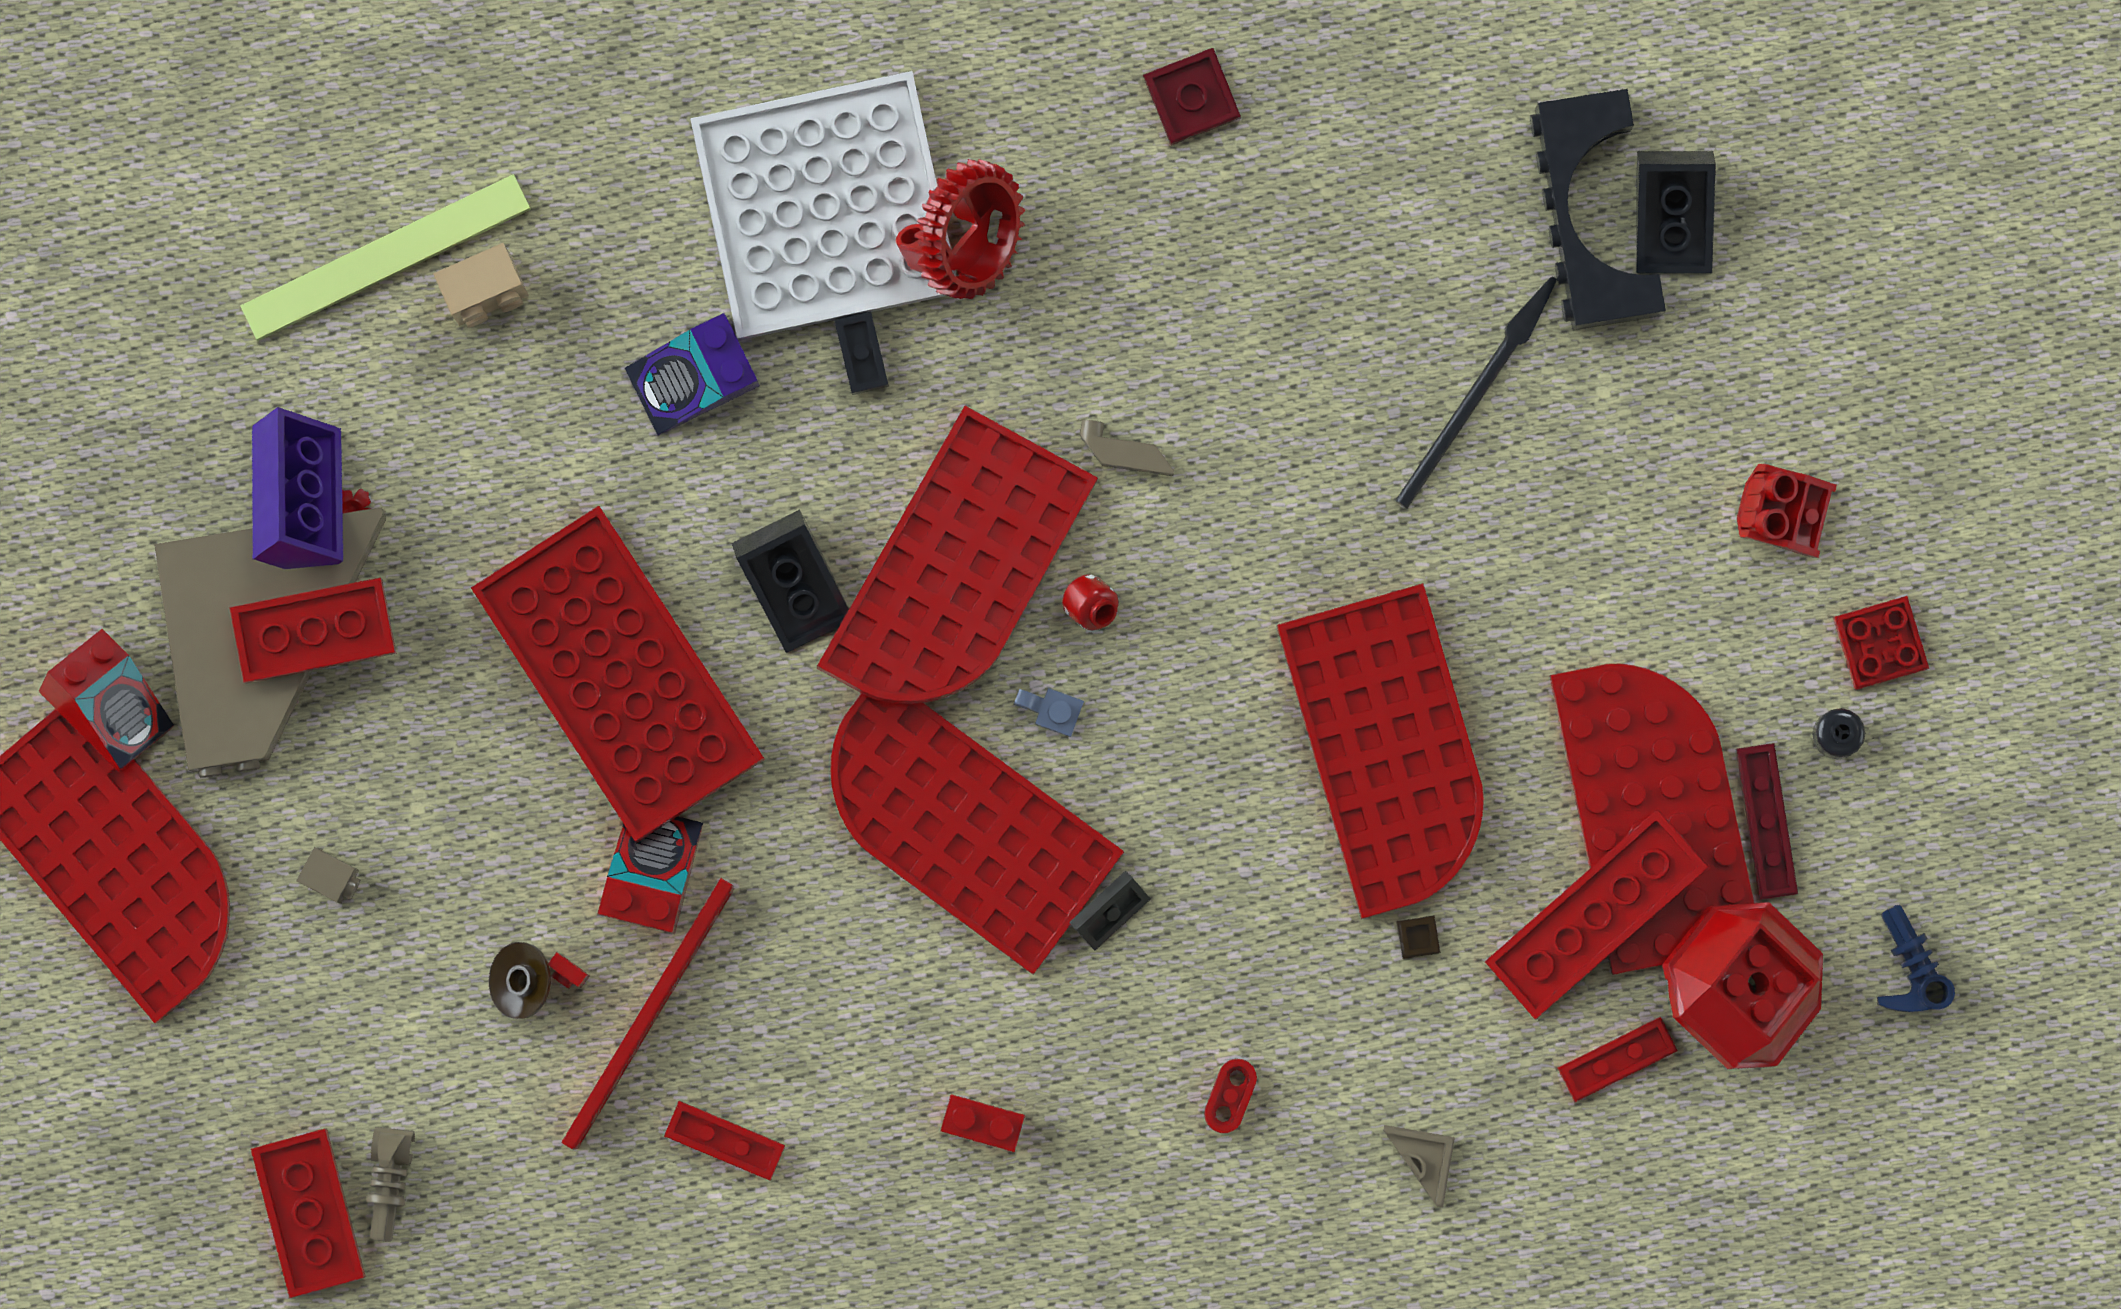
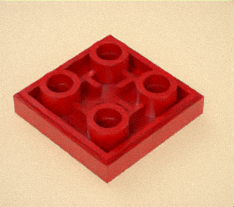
[1833,596,1929,690]

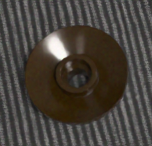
[489,942,551,1019]

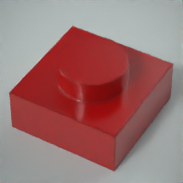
[548,952,590,989]

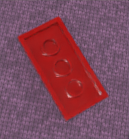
[229,577,397,684]
[251,1128,366,1298]

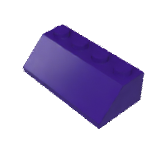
[252,407,343,569]

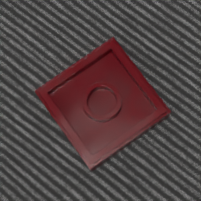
[1143,48,1241,146]

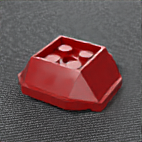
[1662,902,1823,1069]

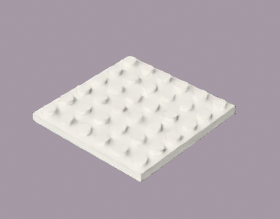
[690,71,957,340]

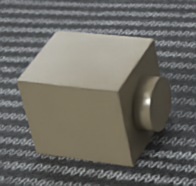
[296,847,361,904]

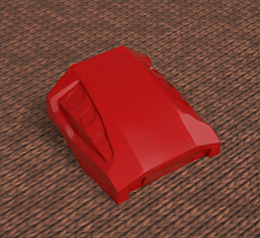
[1737,464,1837,558]

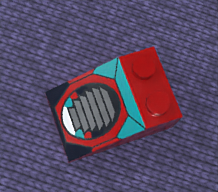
[39,629,174,772]
[598,816,703,934]

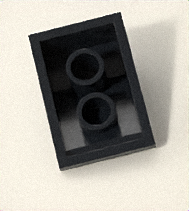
[1636,151,1716,273]
[732,510,849,653]

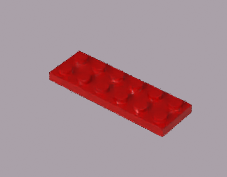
[1485,809,1709,1020]

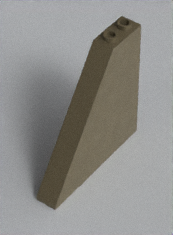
[154,508,386,778]

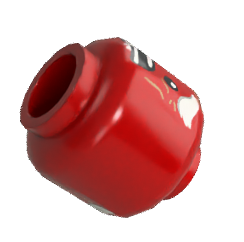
[1062,574,1119,631]

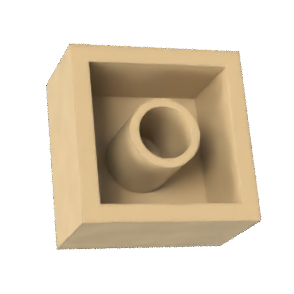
[433,243,529,328]

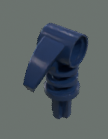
[1877,905,1955,1012]

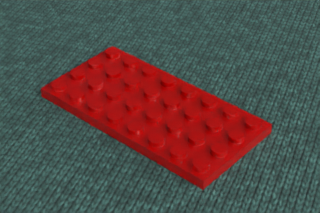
[471,506,765,843]

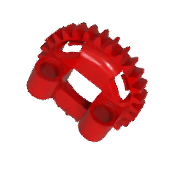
[896,159,1025,299]

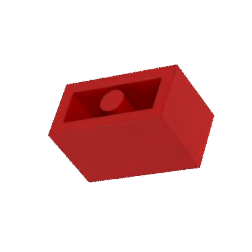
[940,1094,1025,1152]

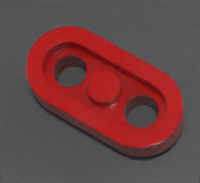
[1204,1059,1257,1133]

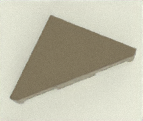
[1383,1125,1455,1208]

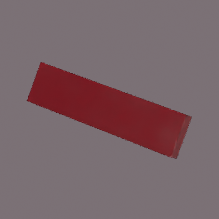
[1735,743,1798,900]

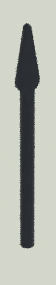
[1395,277,1557,509]

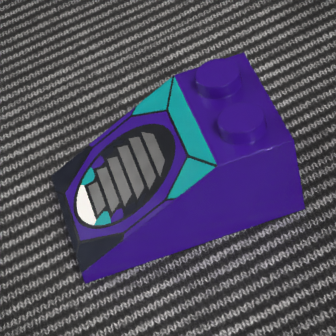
[625,313,760,436]

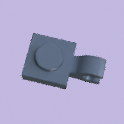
[1013,688,1084,737]

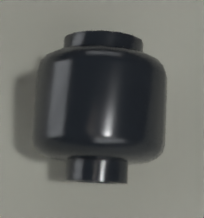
[1812,708,1866,759]

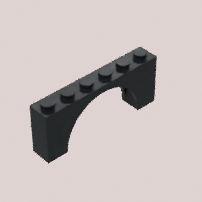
[1530,89,1666,331]

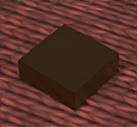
[1396,915,1441,959]

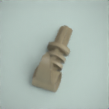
[366,1127,415,1242]

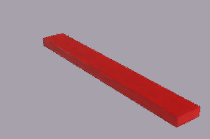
[561,878,735,1150]

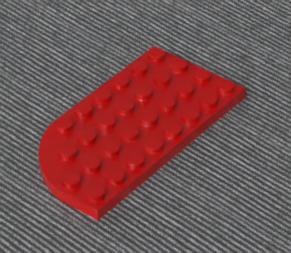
[817,406,1098,704]
[1276,583,1484,919]
[1550,663,1754,975]
[830,693,1124,975]
[0,709,230,1024]

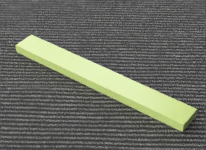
[240,174,531,341]

